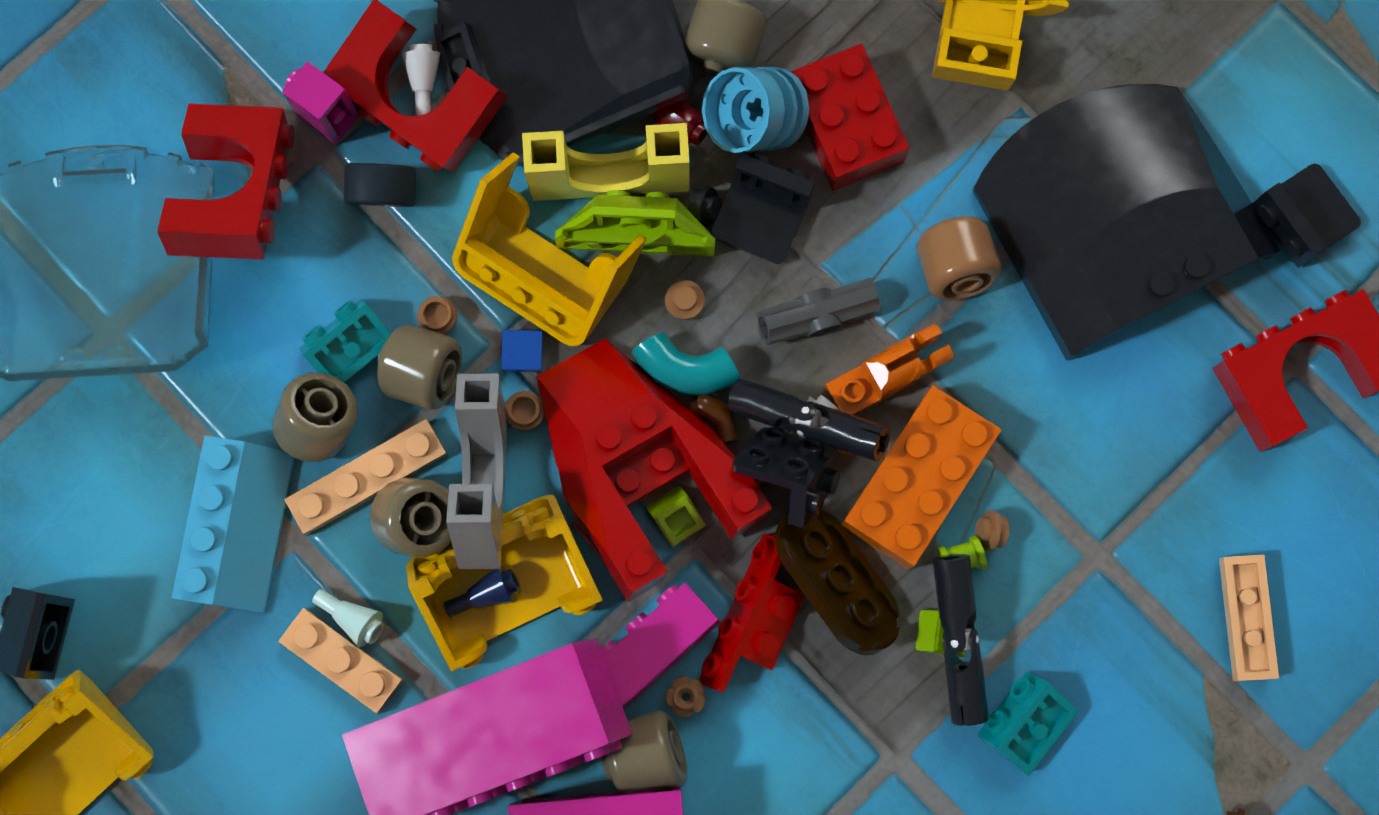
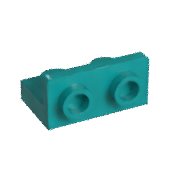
[300,299,391,382]
[978,672,1079,776]

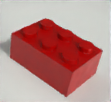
[790,43,910,191]

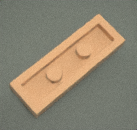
[1219,554,1279,681]
[278,608,404,714]

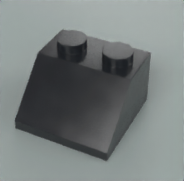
[0,587,75,680]

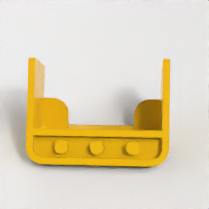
[452,152,647,346]

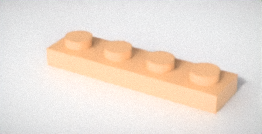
[284,419,448,536]

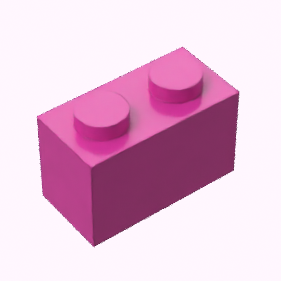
[282,61,360,145]

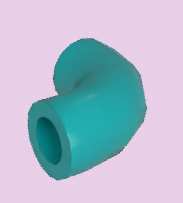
[631,332,741,395]

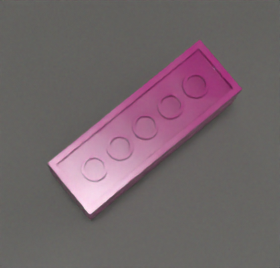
[342,638,633,815]

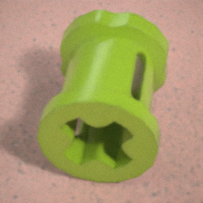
[936,535,988,572]

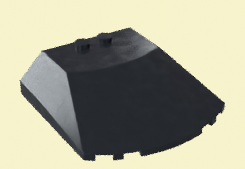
[434,0,694,167]
[972,84,1280,360]

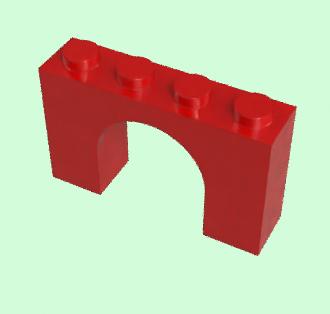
[323,0,508,172]
[157,104,294,260]
[1212,289,1379,452]

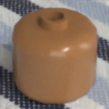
[916,216,1002,301]

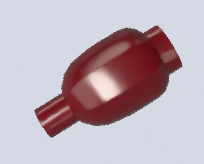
[653,101,708,146]

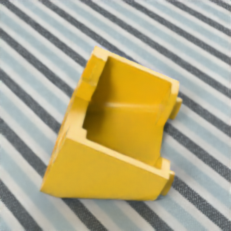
[406,495,603,672]
[0,669,154,815]

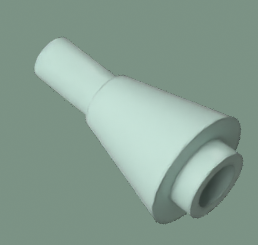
[312,589,384,647]

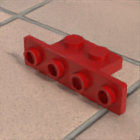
[699,534,805,693]

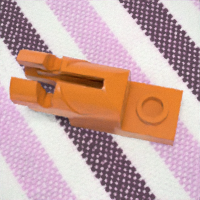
[824,323,954,415]

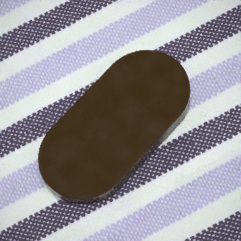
[775,510,900,655]

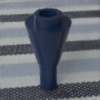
[444,565,520,617]

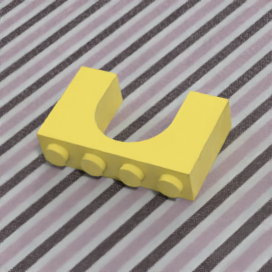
[522,123,689,201]

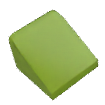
[646,486,706,548]
[915,610,966,658]

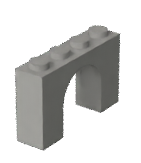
[446,373,508,569]

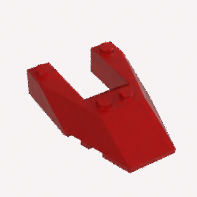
[536,338,773,602]

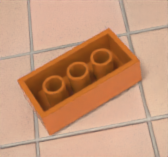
[841,385,1002,570]

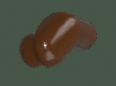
[689,394,739,445]

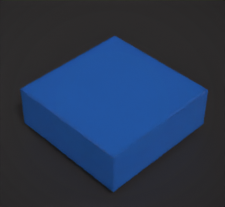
[501,330,543,373]

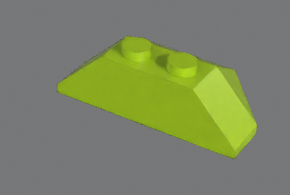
[555,190,715,257]

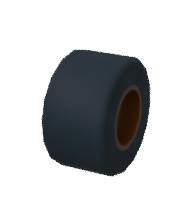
[344,163,416,207]

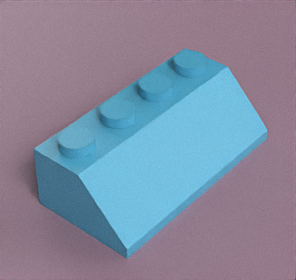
[171,435,295,614]

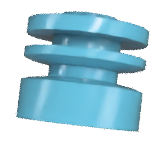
[702,67,809,153]

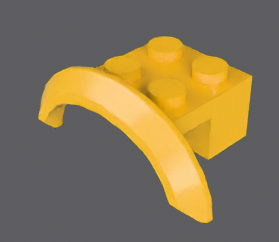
[932,0,1069,91]

